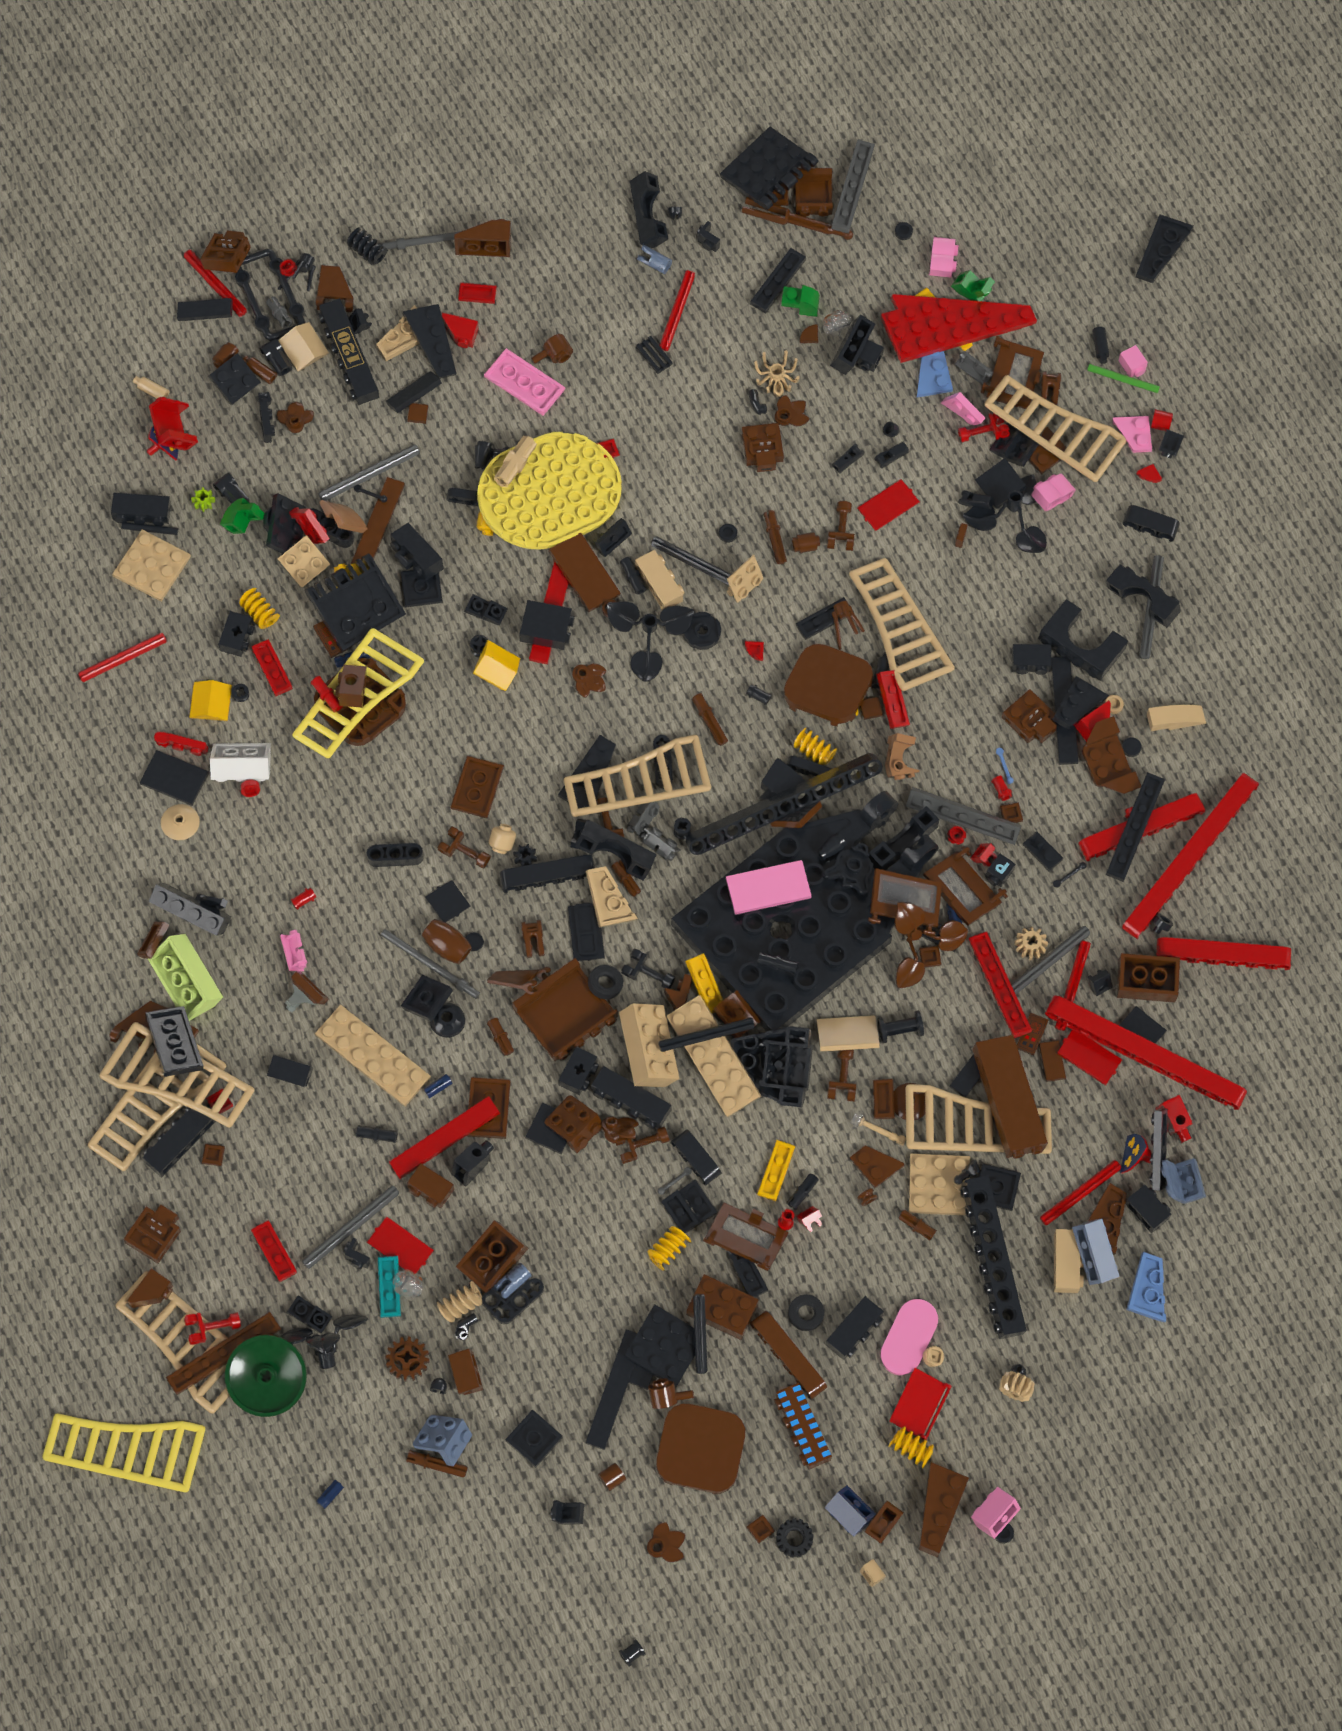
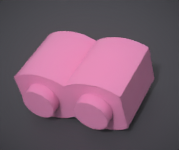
[929,237,959,278]
[1031,474,1076,511]

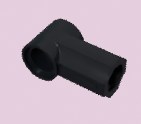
[259,338,293,376]
[213,473,249,504]

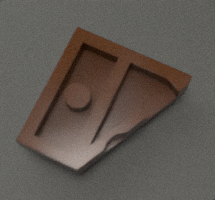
[1030,427,1067,475]
[850,1145,905,1189]

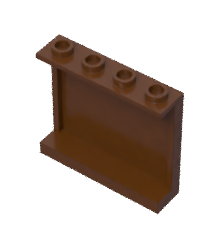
[512,958,618,1062]

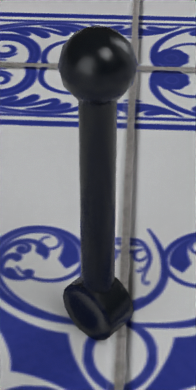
[354,485,387,503]
[1053,862,1087,888]

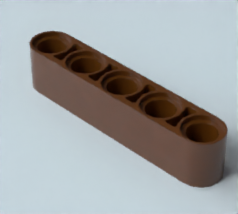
[750,1311,827,1400]

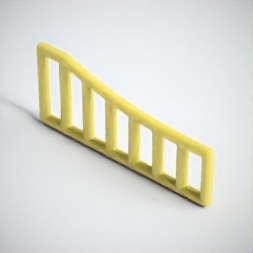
[292,628,424,758]
[42,1413,205,1493]

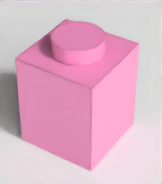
[1118,345,1148,377]

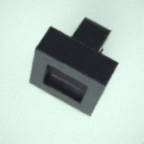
[348,308,372,334]
[1088,969,1113,996]

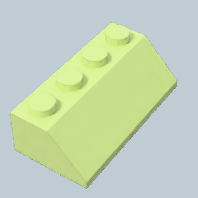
[148,934,223,1021]

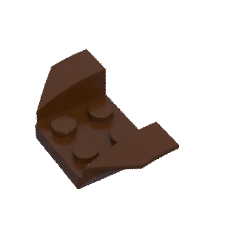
[1082,716,1141,794]

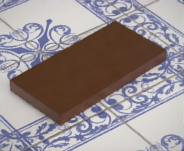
[548,533,621,613]

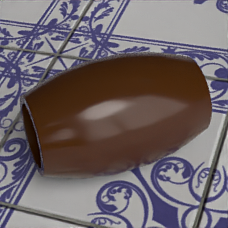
[422,919,472,964]

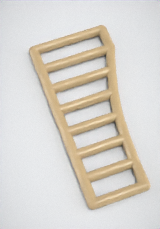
[984,375,1127,482]
[849,558,955,691]
[563,735,711,817]
[99,1022,254,1128]
[88,1043,226,1171]
[905,1084,1052,1154]
[115,1271,230,1414]

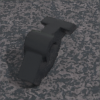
[196,894,228,910]

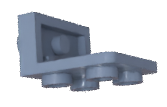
[1161,1158,1206,1204]
[413,1415,472,1466]

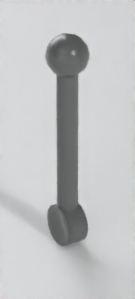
[657,1167,692,1195]

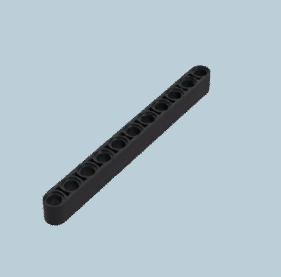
[685,753,883,855]

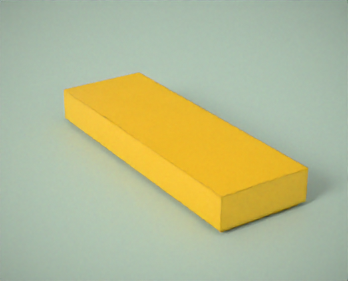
[685,953,723,1014]
[757,1140,795,1201]

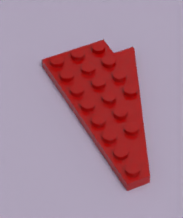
[880,294,1037,363]

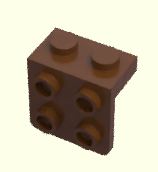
[545,1095,602,1154]

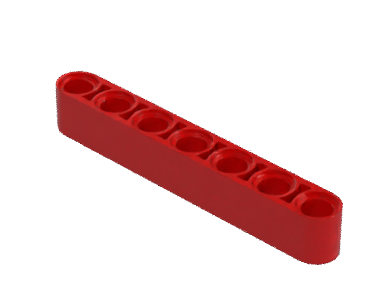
[1078,793,1206,861]
[1156,937,1291,970]

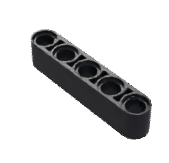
[499,855,595,893]

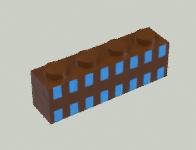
[774,1383,832,1470]

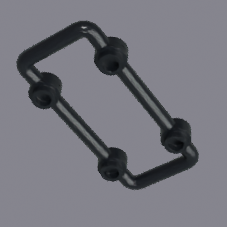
[235,249,305,341]

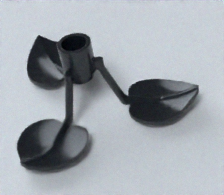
[963,474,1047,553]
[607,601,694,682]
[280,1315,368,1369]

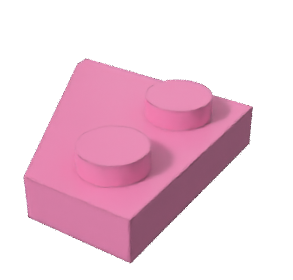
[941,392,985,426]
[1112,416,1152,453]

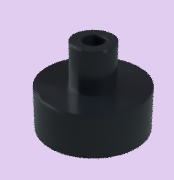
[1152,913,1173,934]

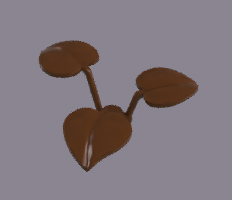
[895,902,968,988]

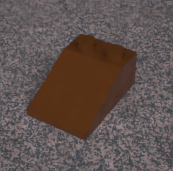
[454,219,511,257]
[456,1220,529,1293]

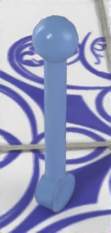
[996,748,1014,784]

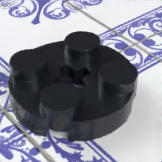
[683,612,721,650]

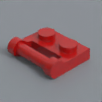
[289,507,330,544]

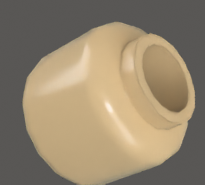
[489,824,516,854]

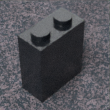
[520,600,575,650]

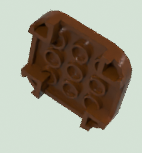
[784,644,873,727]
[314,658,406,746]
[656,1404,745,1494]

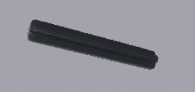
[693,1294,708,1374]

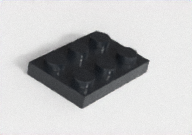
[266,493,307,554]

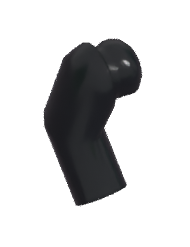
[749,389,767,415]
[455,1313,478,1340]

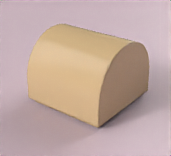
[860,1559,886,1587]

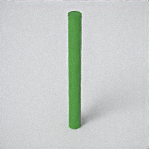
[1087,364,1160,393]

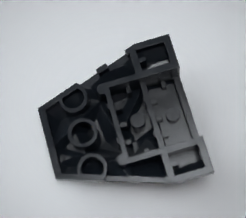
[730,1026,813,1108]

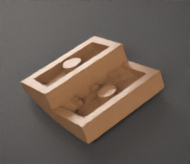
[319,500,368,533]

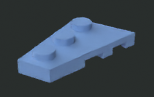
[917,351,953,398]
[1126,1252,1166,1322]

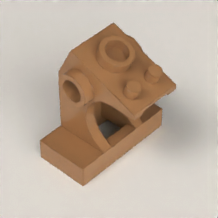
[885,733,920,780]

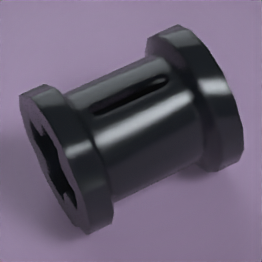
[674,817,691,840]
[618,1639,646,1667]

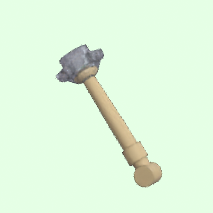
[850,1111,906,1146]

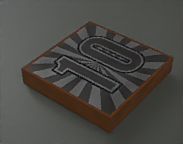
[770,801,822,828]

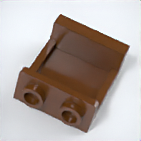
[795,168,833,217]

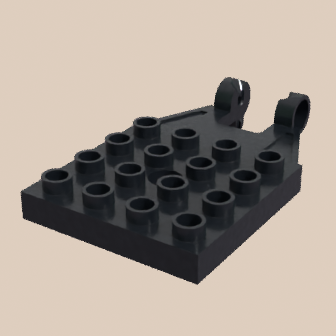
[671,791,939,1032]

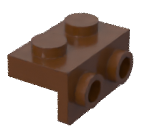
[713,990,761,1038]

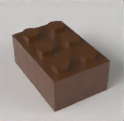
[1117,953,1180,1003]
[686,1274,759,1340]

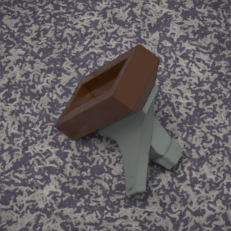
[285,971,329,1012]

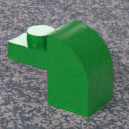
[951,270,995,301]
[781,285,820,317]
[220,498,265,534]

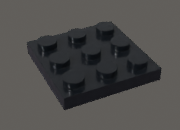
[623,1304,707,1388]

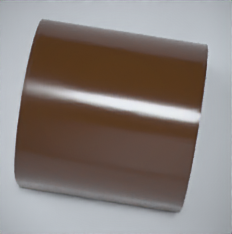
[598,1463,626,1492]

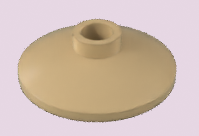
[161,804,200,840]

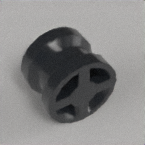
[470,635,488,657]

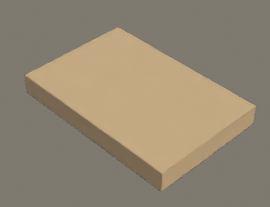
[817,1015,879,1051]

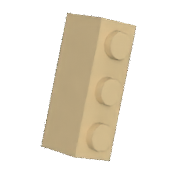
[635,550,684,610]
[1054,1229,1084,1293]

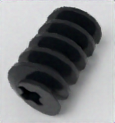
[347,227,388,265]

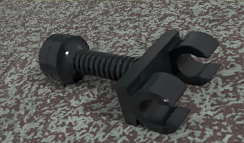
[621,949,676,989]

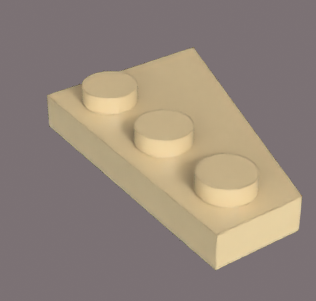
[376,305,419,361]
[586,866,638,928]

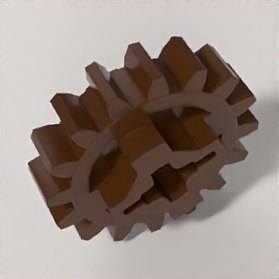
[385,1336,430,1382]

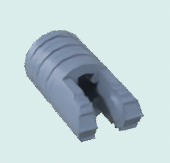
[637,245,672,274]
[494,1263,532,1299]

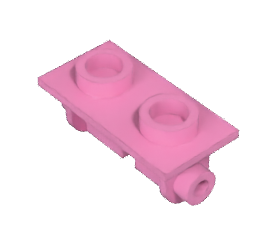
[280,930,307,972]

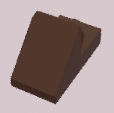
[664,974,692,1010]
[864,1501,904,1543]

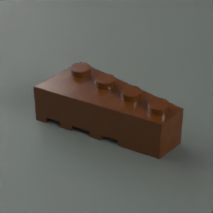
[919,1462,969,1558]

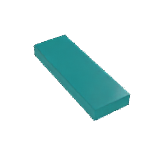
[378,1256,401,1318]

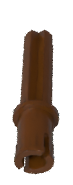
[763,510,787,565]
[691,693,728,746]
[406,1449,468,1477]

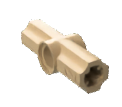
[494,436,537,487]

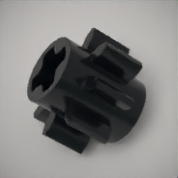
[513,844,537,866]

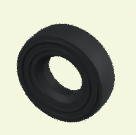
[588,965,623,1000]
[788,1294,824,1331]

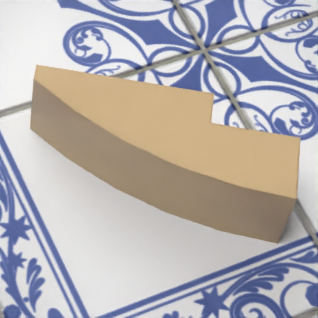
[1147,705,1206,731]

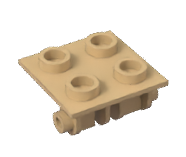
[278,535,331,587]
[726,555,764,603]

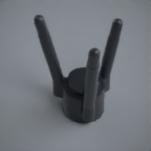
[278,253,316,291]

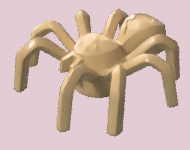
[754,350,800,397]

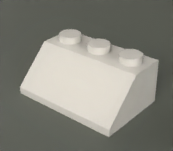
[210,743,271,782]

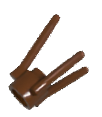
[832,601,865,650]

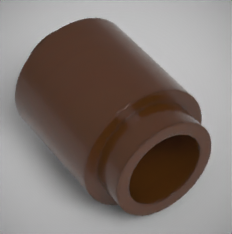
[212,342,239,368]
[792,532,820,553]

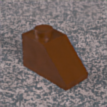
[127,1268,173,1308]

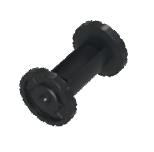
[877,1010,924,1044]

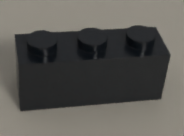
[830,314,876,375]
[111,493,171,526]
[825,1296,884,1360]

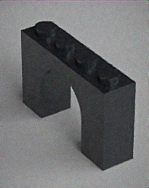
[1038,599,1128,681]

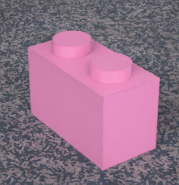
[971,1487,1021,1539]

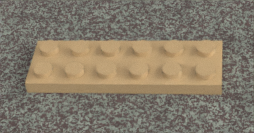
[666,995,761,1117]
[315,1005,431,1107]

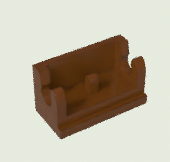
[448,1349,484,1395]

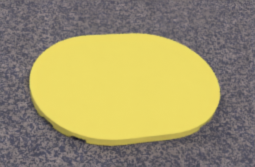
[477,432,622,549]

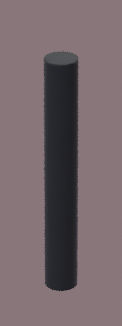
[121,522,179,535]

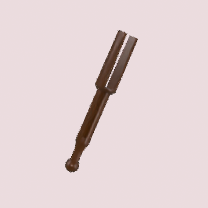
[742,197,853,240]

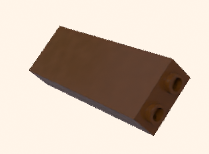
[972,1035,1048,1159]

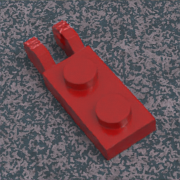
[154,732,209,756]

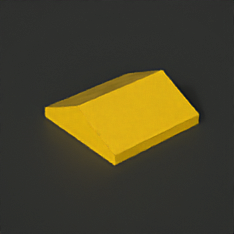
[473,640,520,691]
[189,680,232,721]

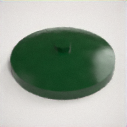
[225,1334,307,1417]

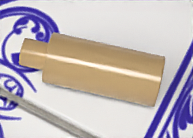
[133,376,170,399]

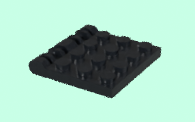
[720,126,819,210]
[305,553,406,652]

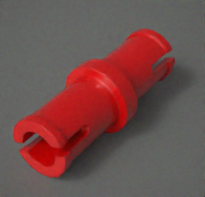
[310,676,343,713]

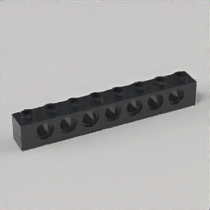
[960,1176,1027,1339]

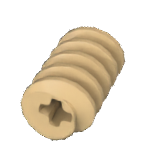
[437,1281,482,1322]

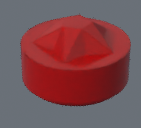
[240,779,260,797]

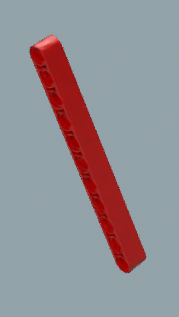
[1122,773,1260,940]
[1045,995,1247,1110]

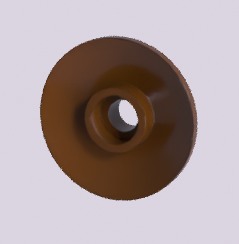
[894,1083,925,1120]

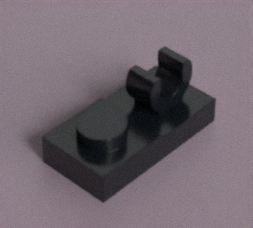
[593,518,632,557]
[1023,832,1063,872]

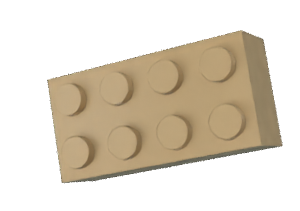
[619,1003,679,1087]

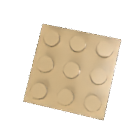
[112,530,191,602]
[909,1154,970,1215]

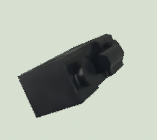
[390,522,444,580]

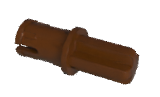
[611,860,641,897]
[487,1018,514,1056]
[898,1210,937,1241]

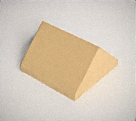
[278,322,329,372]

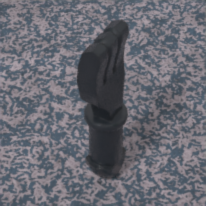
[954,1159,981,1185]

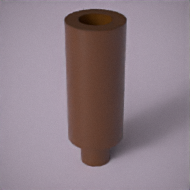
[243,356,277,384]

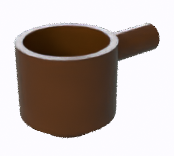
[531,334,573,364]
[648,1378,694,1409]

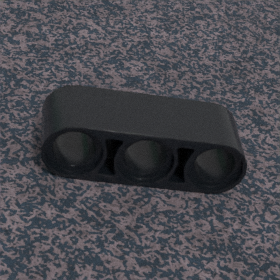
[1123,505,1180,542]
[310,508,354,548]
[366,843,424,867]
[671,1129,722,1186]

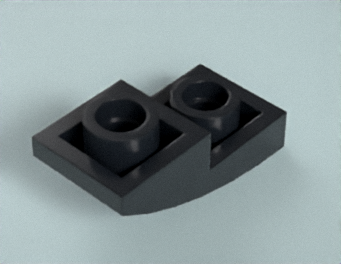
[464,594,508,625]
[286,1295,333,1334]

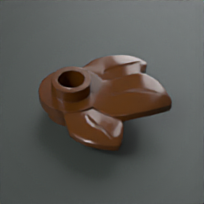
[775,395,809,427]
[277,401,314,433]
[572,663,606,698]
[602,1117,639,1144]
[647,1522,686,1562]

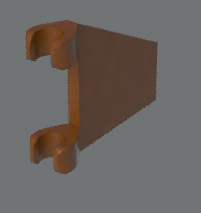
[316,265,354,313]
[487,967,551,995]
[109,1001,168,1055]

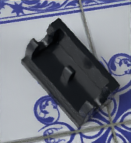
[267,1055,313,1087]

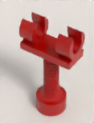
[958,413,1010,443]
[184,1312,241,1345]

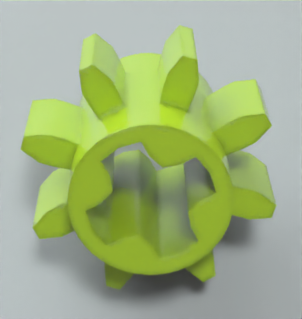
[191,487,215,512]

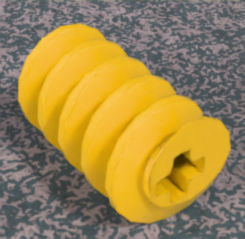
[239,588,280,629]
[794,728,837,765]
[647,1226,691,1271]
[888,1426,934,1469]

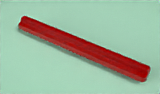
[184,249,247,317]
[659,270,695,351]
[78,633,167,682]
[1055,940,1091,1031]
[1040,1160,1121,1226]

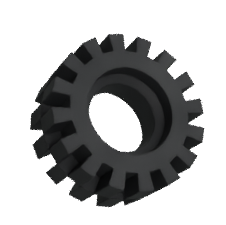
[776,1518,814,1558]

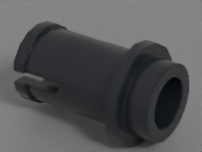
[746,684,772,705]

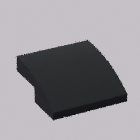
[989,422,1042,467]
[661,1179,718,1233]

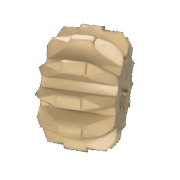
[1014,926,1048,960]
[999,1371,1035,1402]

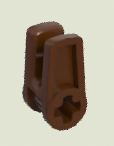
[1040,371,1061,406]
[521,920,545,958]

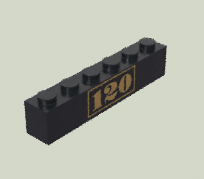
[317,298,379,405]

